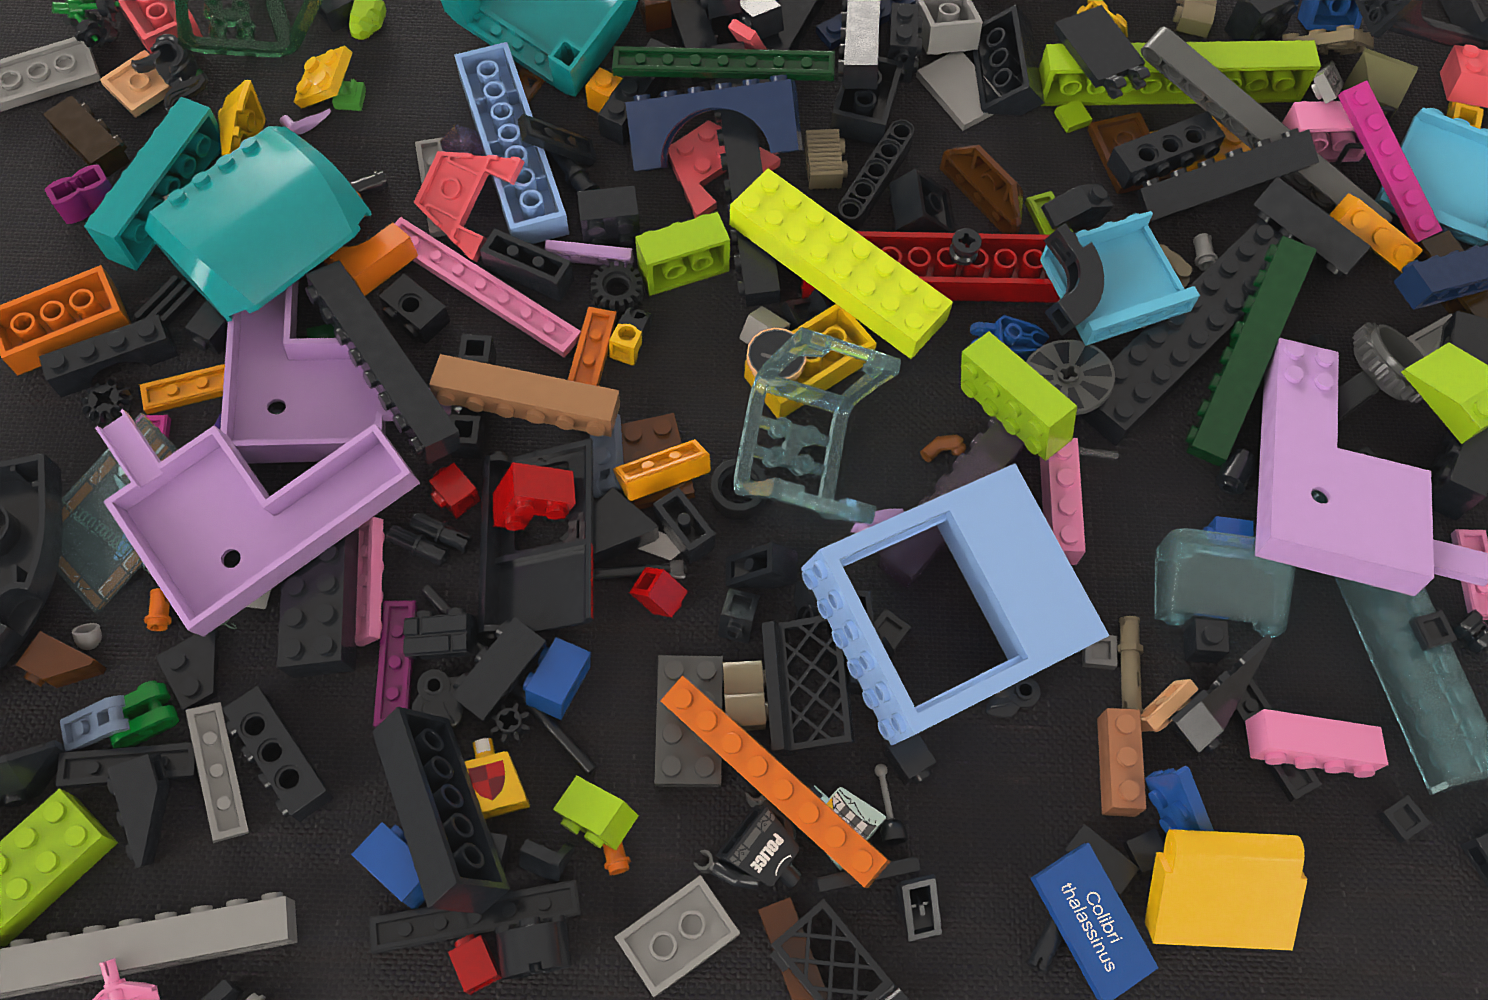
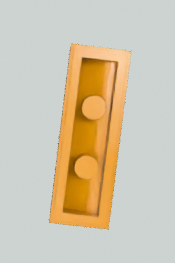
[613,439,711,501]

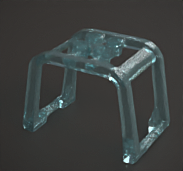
[734,327,901,524]

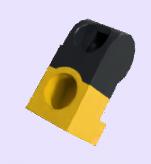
[609,306,653,366]

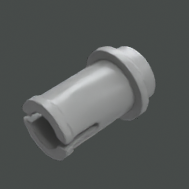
[1193,233,1218,271]

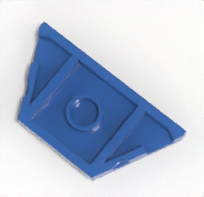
[1145,766,1214,834]

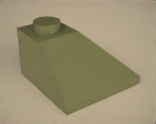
[1342,48,1418,122]

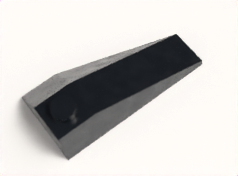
[1169,635,1273,756]

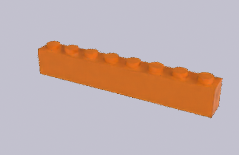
[660,675,891,888]

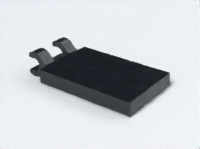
[1053,5,1151,99]

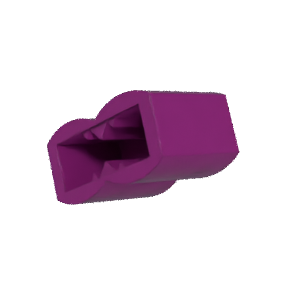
[44,164,113,224]

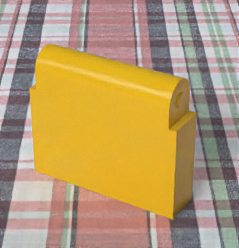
[1145,829,1308,950]

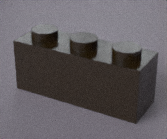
[43,96,130,177]

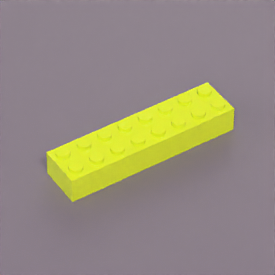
[729,168,953,359]

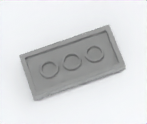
[0,37,101,112]

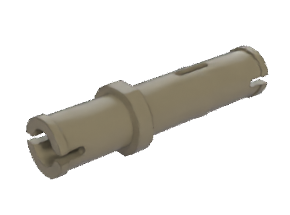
[1117,616,1144,714]

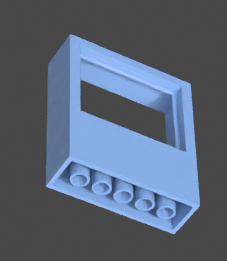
[801,463,1109,746]

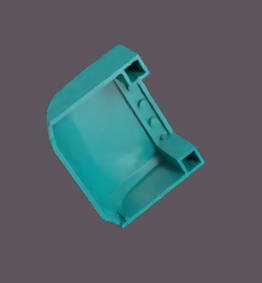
[441,0,638,97]
[144,126,372,322]

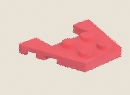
[668,120,781,218]
[414,151,525,262]

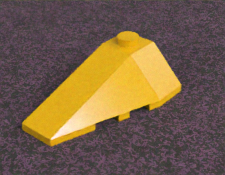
[218,80,266,156]

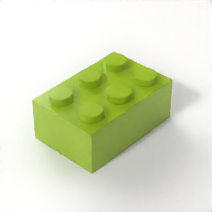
[635,212,730,296]

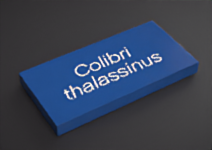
[1030,843,1159,1000]

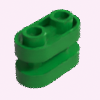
[109,681,179,749]

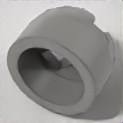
[72,623,102,650]

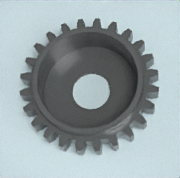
[1352,322,1424,403]

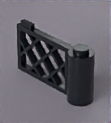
[770,899,909,1000]

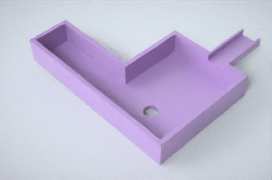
[220,279,451,464]

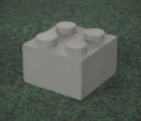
[915,0,983,55]

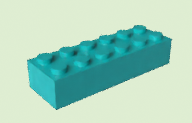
[84,97,221,271]

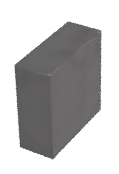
[1082,635,1117,670]

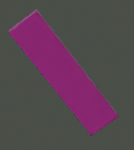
[373,601,418,728]

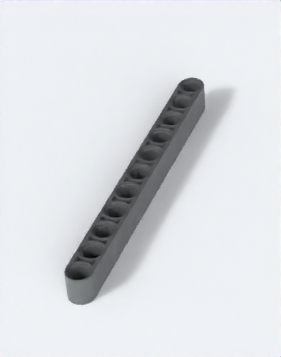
[1141,27,1392,224]

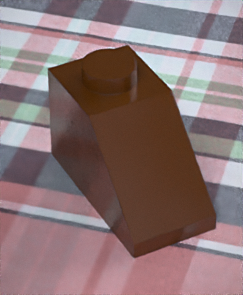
[16,631,107,688]

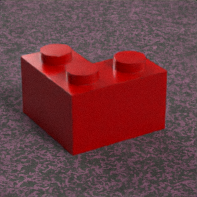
[493,462,576,531]

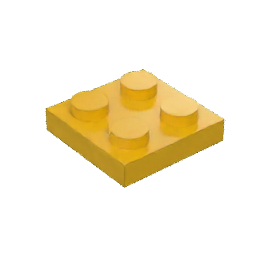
[293,45,353,109]

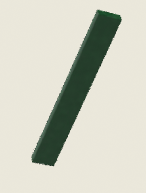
[612,46,835,81]

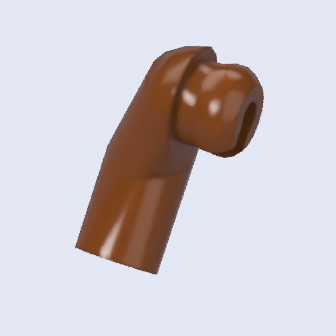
[920,434,967,462]

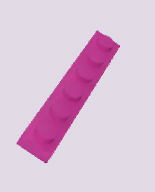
[1337,81,1443,243]

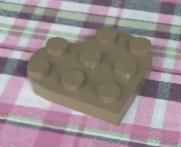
[1282,25,1374,55]

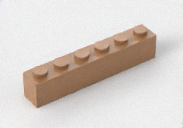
[429,354,620,437]

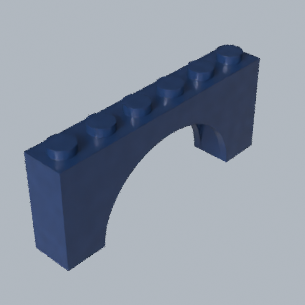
[625,75,803,172]

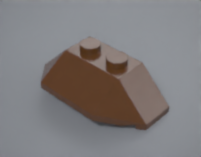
[939,145,1023,234]

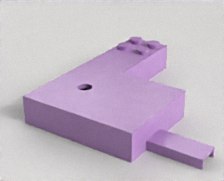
[1255,338,1488,596]
[95,409,420,637]

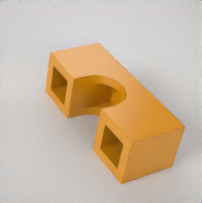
[1329,193,1423,273]

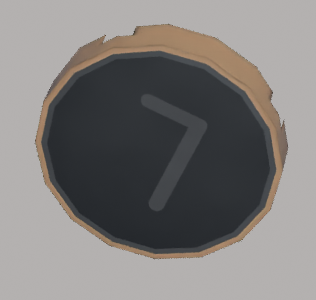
[746,328,807,386]

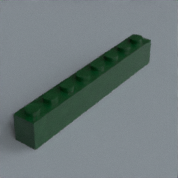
[1185,236,1317,466]

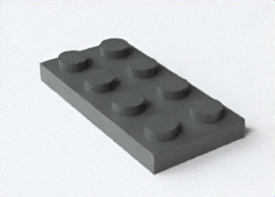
[654,655,723,787]

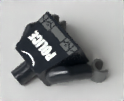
[694,788,802,889]

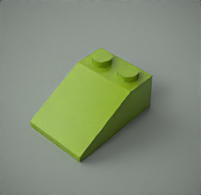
[1401,342,1488,444]

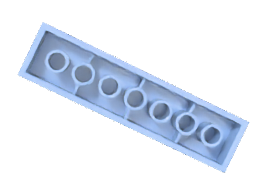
[454,42,569,244]

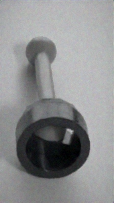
[874,764,908,846]

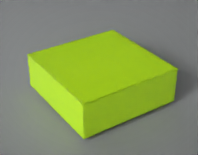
[1054,99,1092,133]

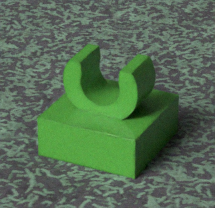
[332,79,366,111]

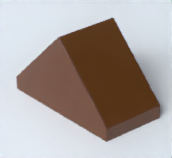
[637,0,672,32]

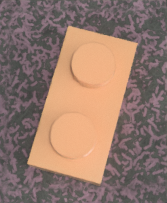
[1140,679,1199,732]

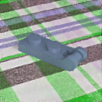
[590,414,624,498]
[60,695,130,752]

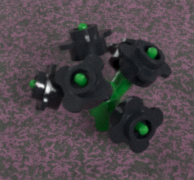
[52,0,120,47]

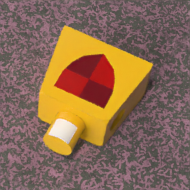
[465,738,530,819]

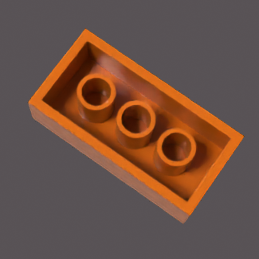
[0,265,131,376]

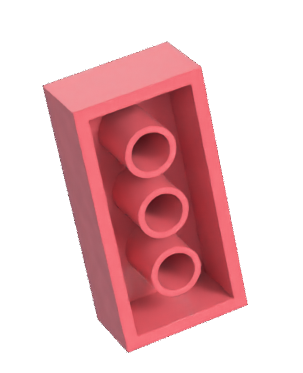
[118,0,204,54]
[1440,45,1488,108]

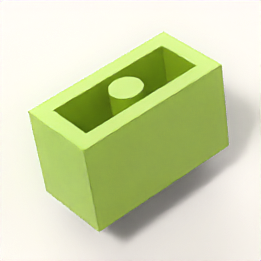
[553,775,639,851]

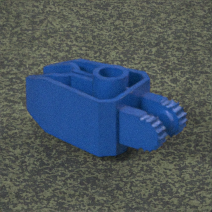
[970,315,1049,362]

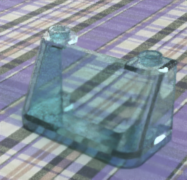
[1154,528,1296,638]

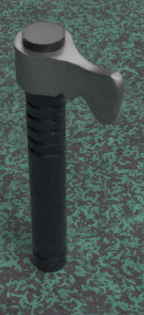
[593,560,687,580]

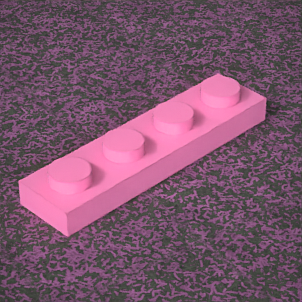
[355,517,385,647]

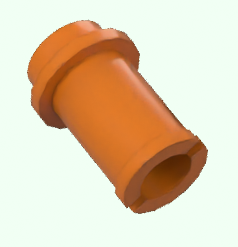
[144,588,172,631]
[603,842,631,875]

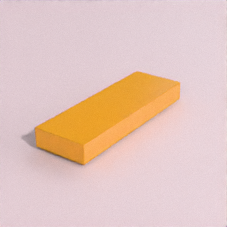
[139,364,225,415]

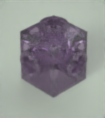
[440,124,485,156]

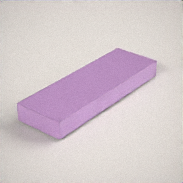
[545,240,634,268]

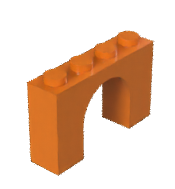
[324,191,418,296]

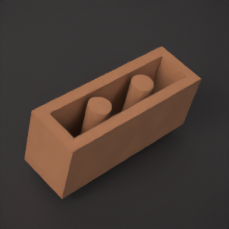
[1097,708,1146,817]

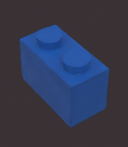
[523,637,591,720]

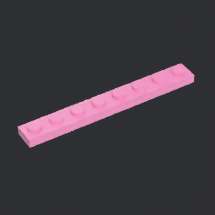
[394,217,581,358]

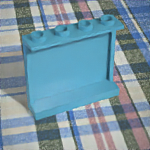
[1375,108,1488,247]
[1040,211,1200,346]

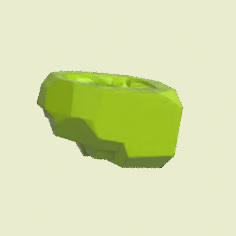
[349,0,387,40]

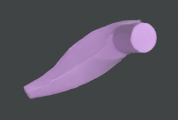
[280,108,332,135]
[851,509,904,533]

